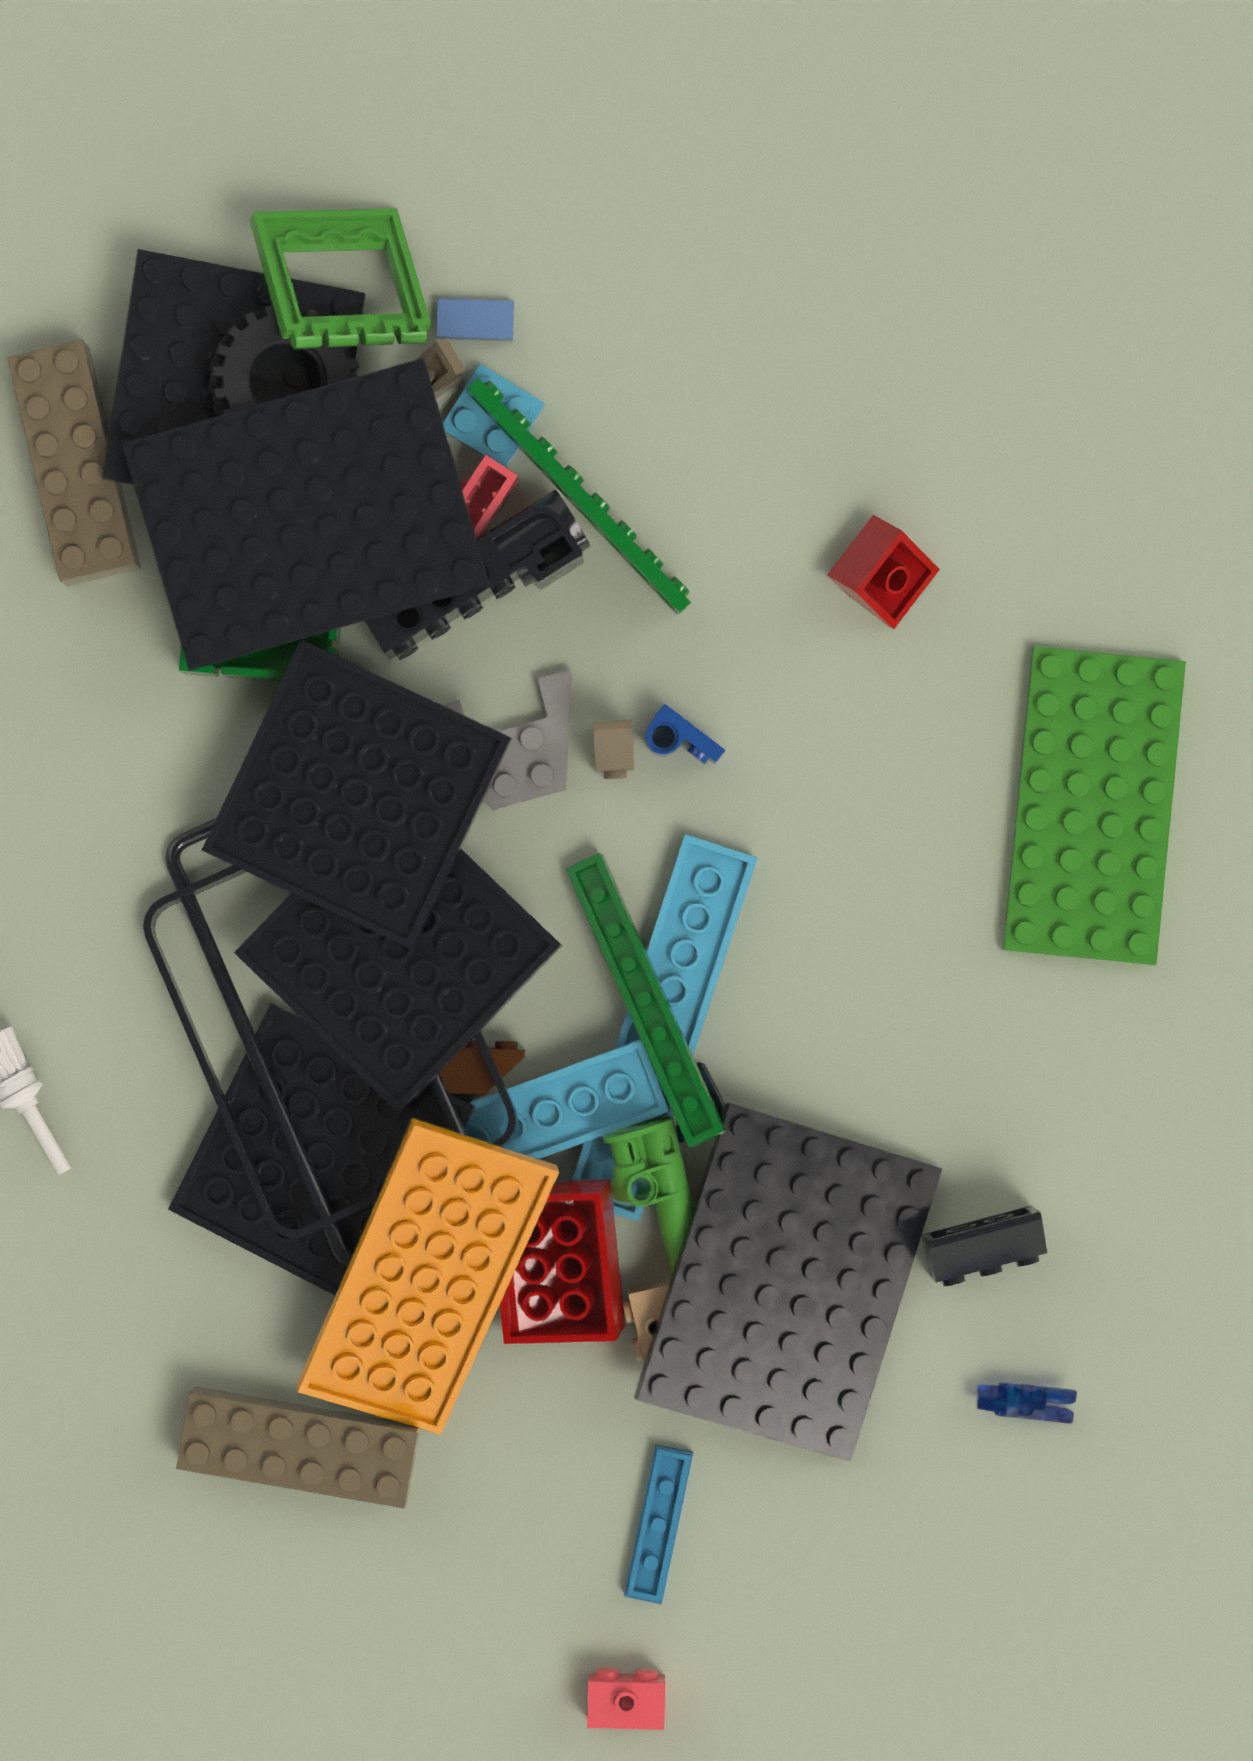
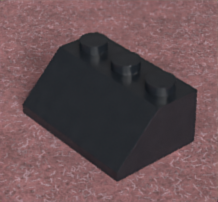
[921,1205,1047,1286]

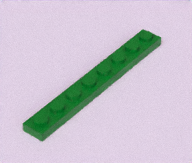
[466,378,691,614]
[566,853,726,1148]

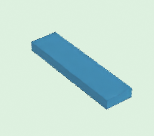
[624,1444,693,1604]

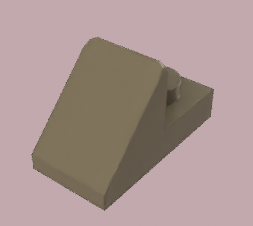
[416,338,466,398]

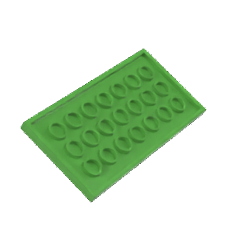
[1003,646,1186,965]

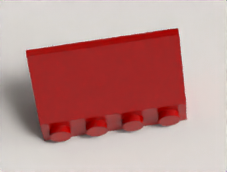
[499,1179,625,1344]

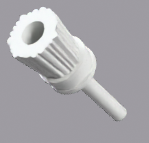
[0,1026,72,1176]

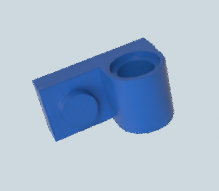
[645,703,725,765]

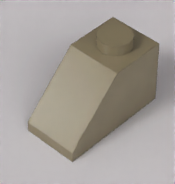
[593,720,634,779]

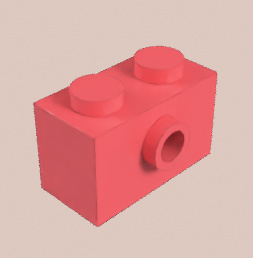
[460,455,519,540]
[587,1667,665,1730]

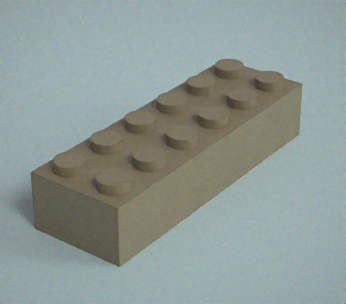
[7,340,141,586]
[176,1386,420,1509]

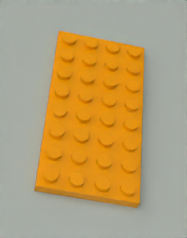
[297,1119,559,1435]

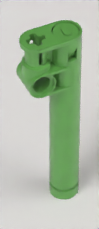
[602,1116,694,1277]

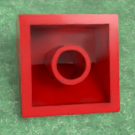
[827,515,940,630]

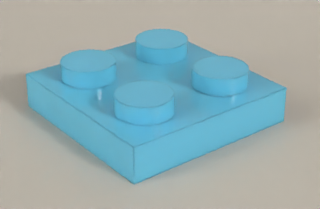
[443,364,545,468]

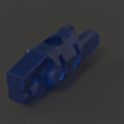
[976,1383,1077,1424]

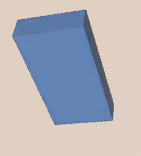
[436,299,514,341]

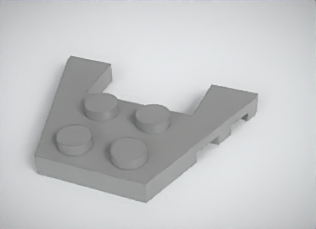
[443,669,572,810]

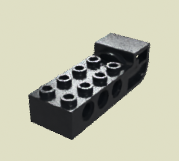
[365,490,590,660]

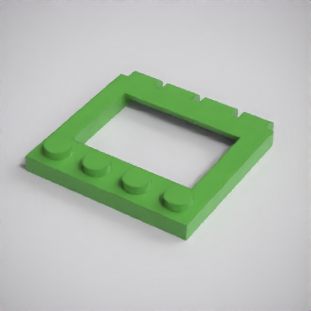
[249,208,431,349]

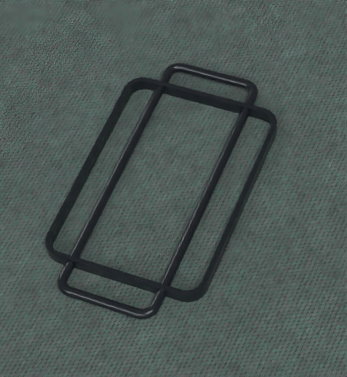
[143,818,518,1268]

